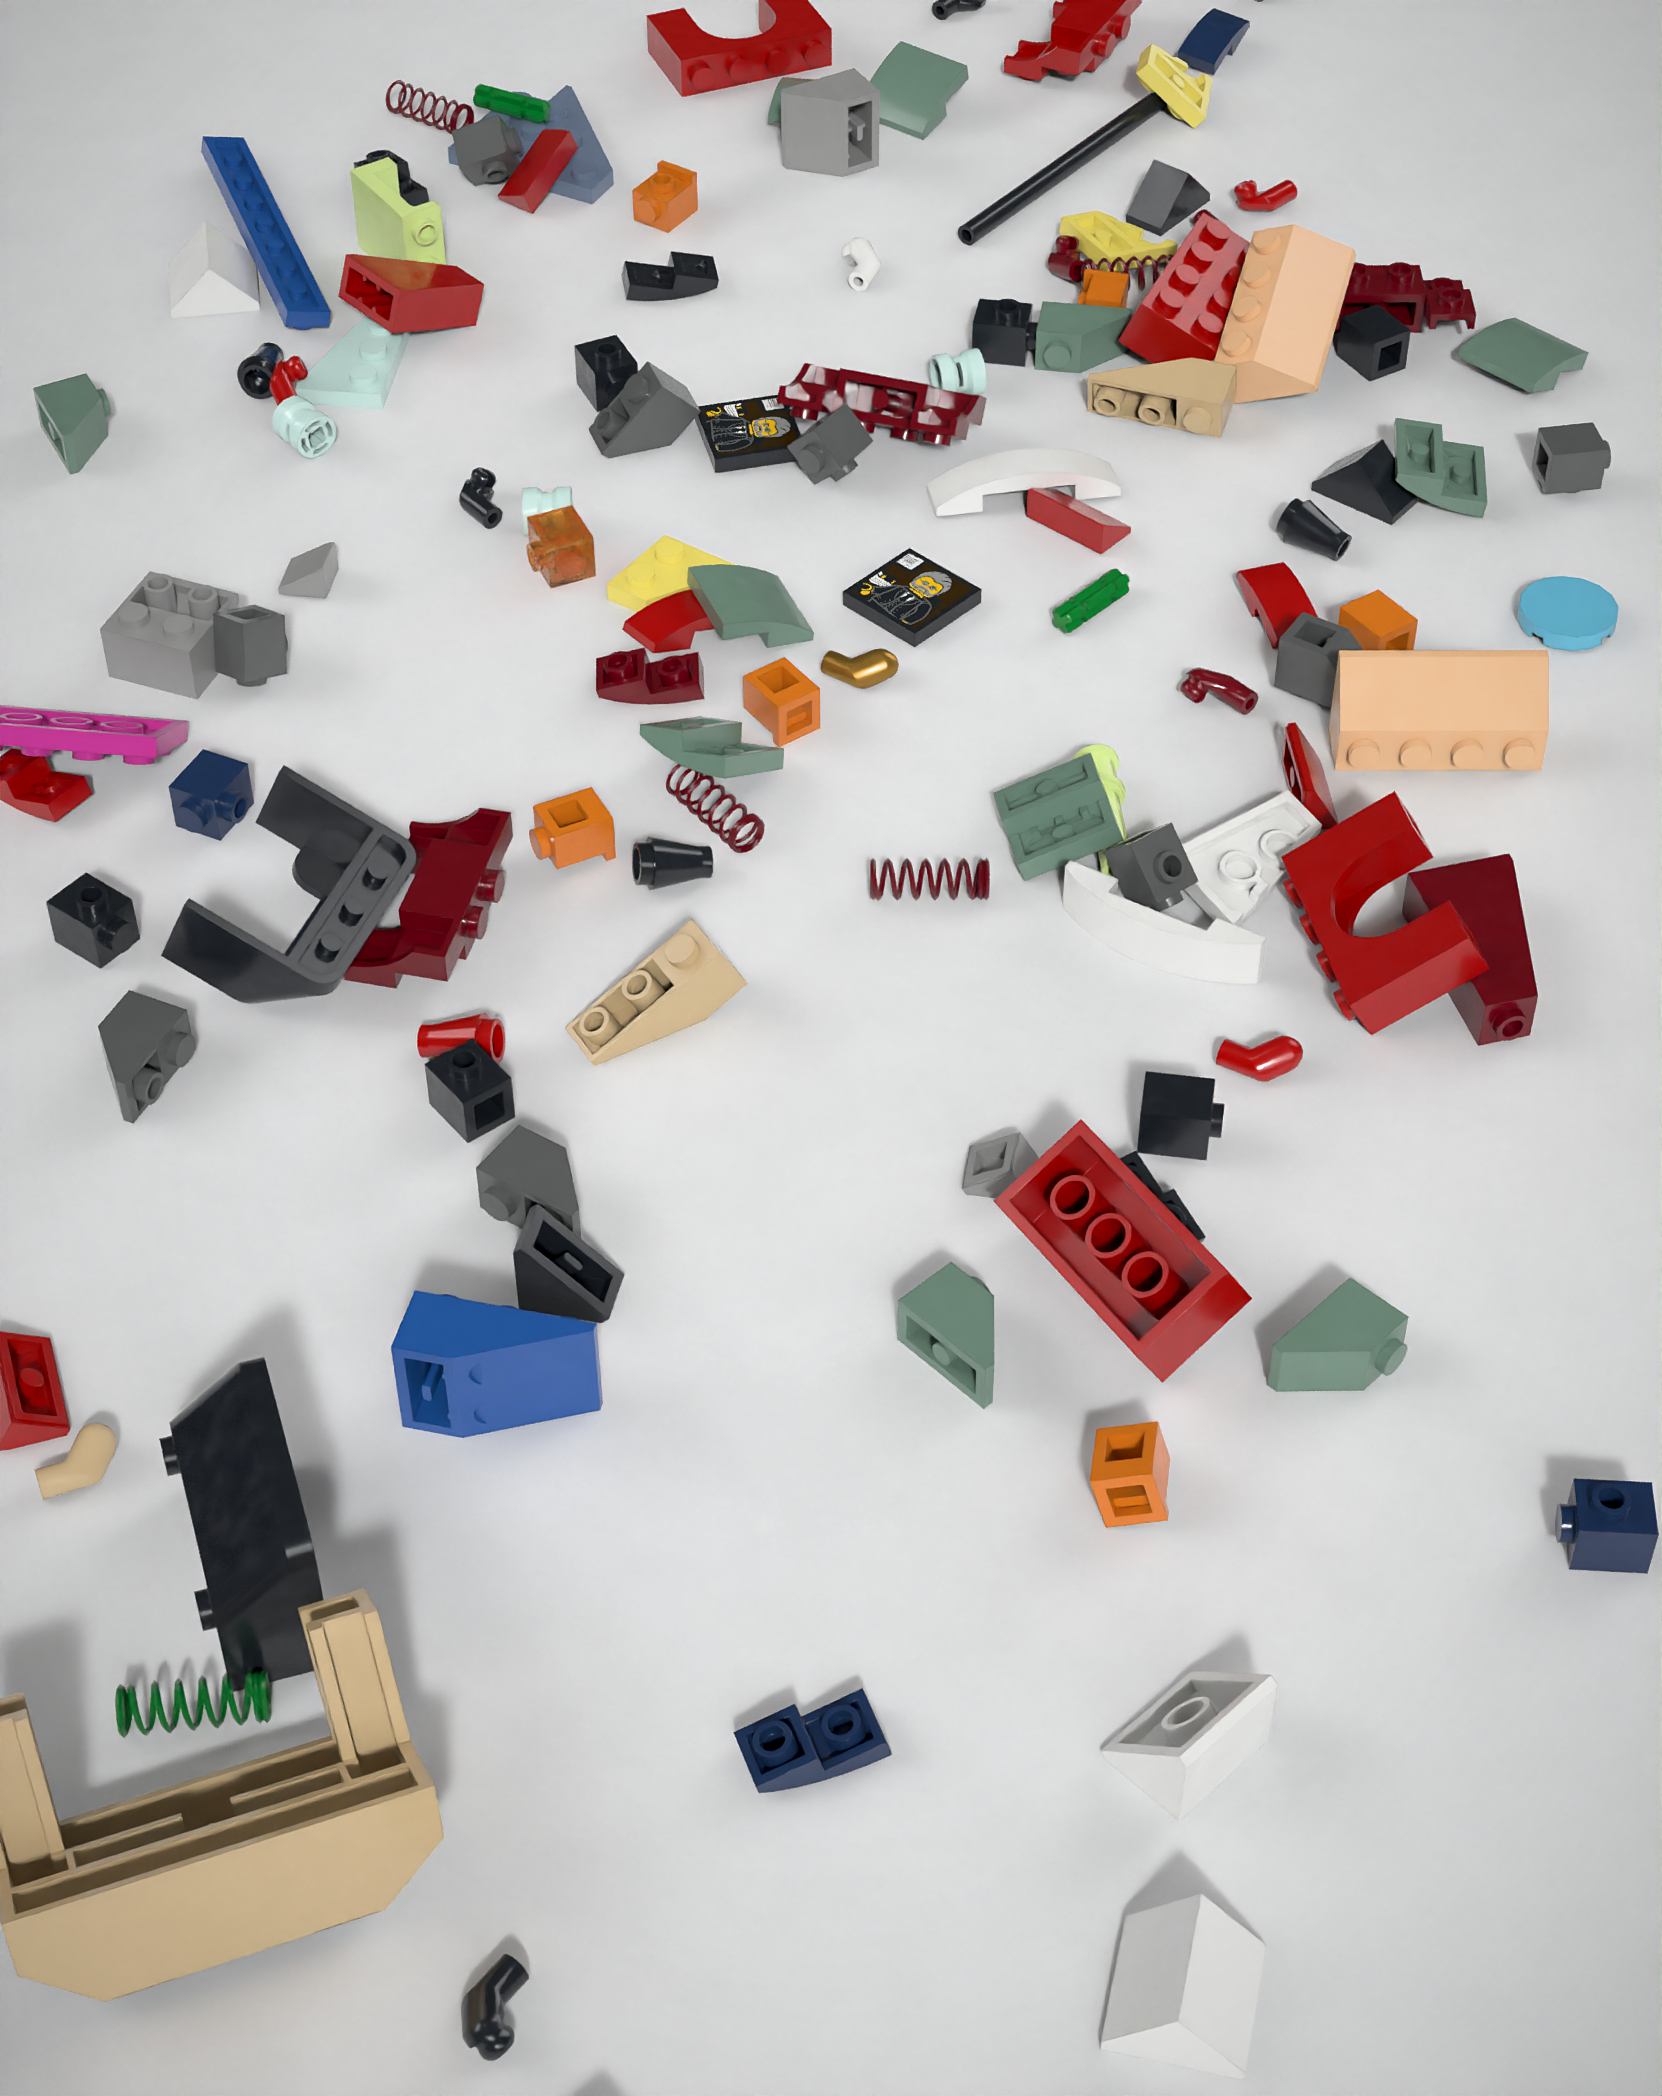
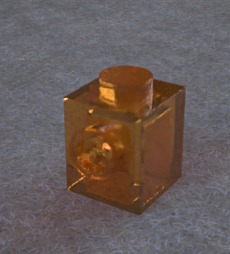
[526,505,596,588]

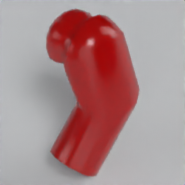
[1234,180,1298,211]
[269,356,308,406]
[1216,1035,1303,1082]

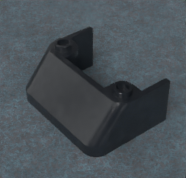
[161,765,416,1004]
[159,1357,324,1692]

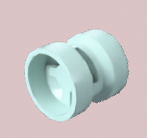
[930,348,987,395]
[272,396,337,458]
[522,486,573,536]

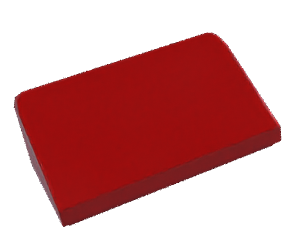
[497,129,578,214]
[1027,488,1131,554]
[1281,722,1339,830]
[0,1331,70,1451]

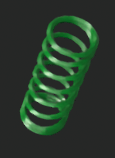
[115,1669,271,1738]

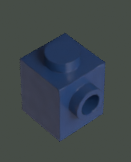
[168,749,254,841]
[1555,1478,1659,1574]

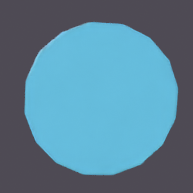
[1517,576,1618,651]

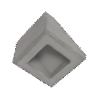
[278,542,339,599]
[962,1132,1039,1198]

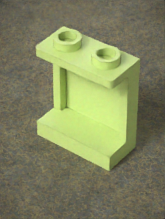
[350,157,446,265]

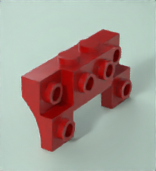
[1004,0,1142,81]

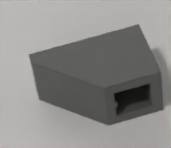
[588,361,701,459]
[1274,612,1363,708]
[98,990,195,1124]
[476,1125,581,1238]

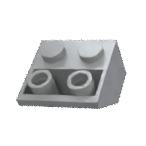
[781,68,880,177]
[100,571,239,699]

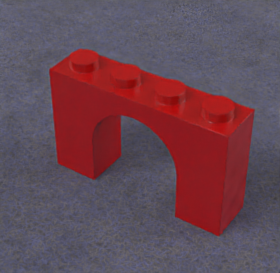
[646,0,832,97]
[1281,791,1490,1035]

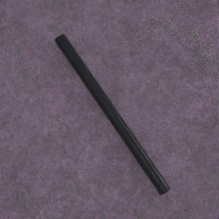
[958,92,1167,246]

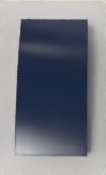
[1178,8,1250,75]
[733,1688,892,1793]

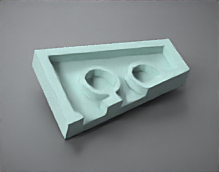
[295,315,411,410]

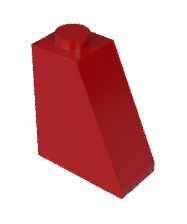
[338,254,484,334]

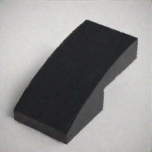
[621,251,719,301]

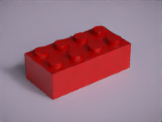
[1118,212,1250,364]
[994,1119,1252,1383]

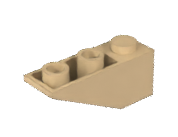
[1087,357,1237,438]
[565,919,748,1066]

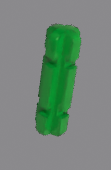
[473,84,551,124]
[1052,568,1130,633]

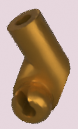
[821,648,899,689]

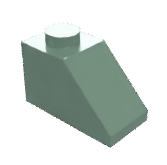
[1035,301,1132,373]
[33,373,111,475]
[898,1262,995,1409]
[1267,1278,1409,1392]

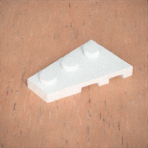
[1182,790,1322,927]

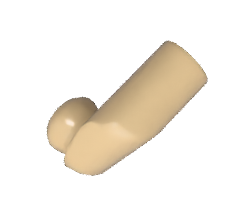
[35,1422,116,1500]

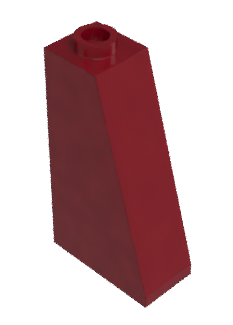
[1402,853,1538,1046]

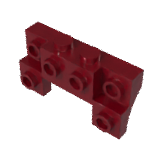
[1334,262,1476,333]
[777,363,987,446]
[344,808,513,989]

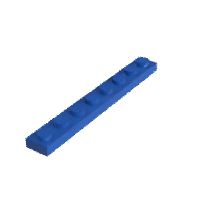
[201,136,331,330]

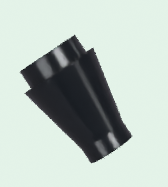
[237,342,284,399]
[1276,498,1352,561]
[632,837,713,890]

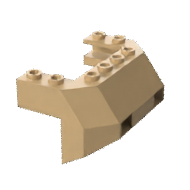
[0,1588,444,2002]

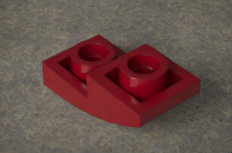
[596,648,705,705]

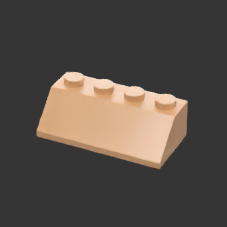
[1214,224,1356,404]
[1328,650,1549,771]

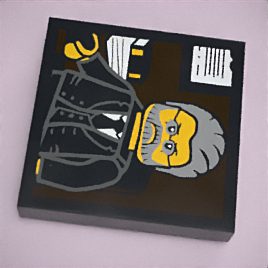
[695,395,801,473]
[843,548,982,647]

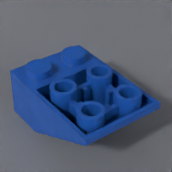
[391,1290,603,1438]

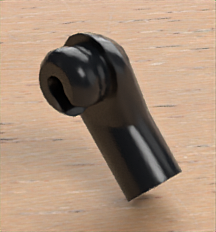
[932,0,986,20]
[459,467,502,529]
[461,1954,529,2061]

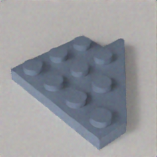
[448,85,614,204]

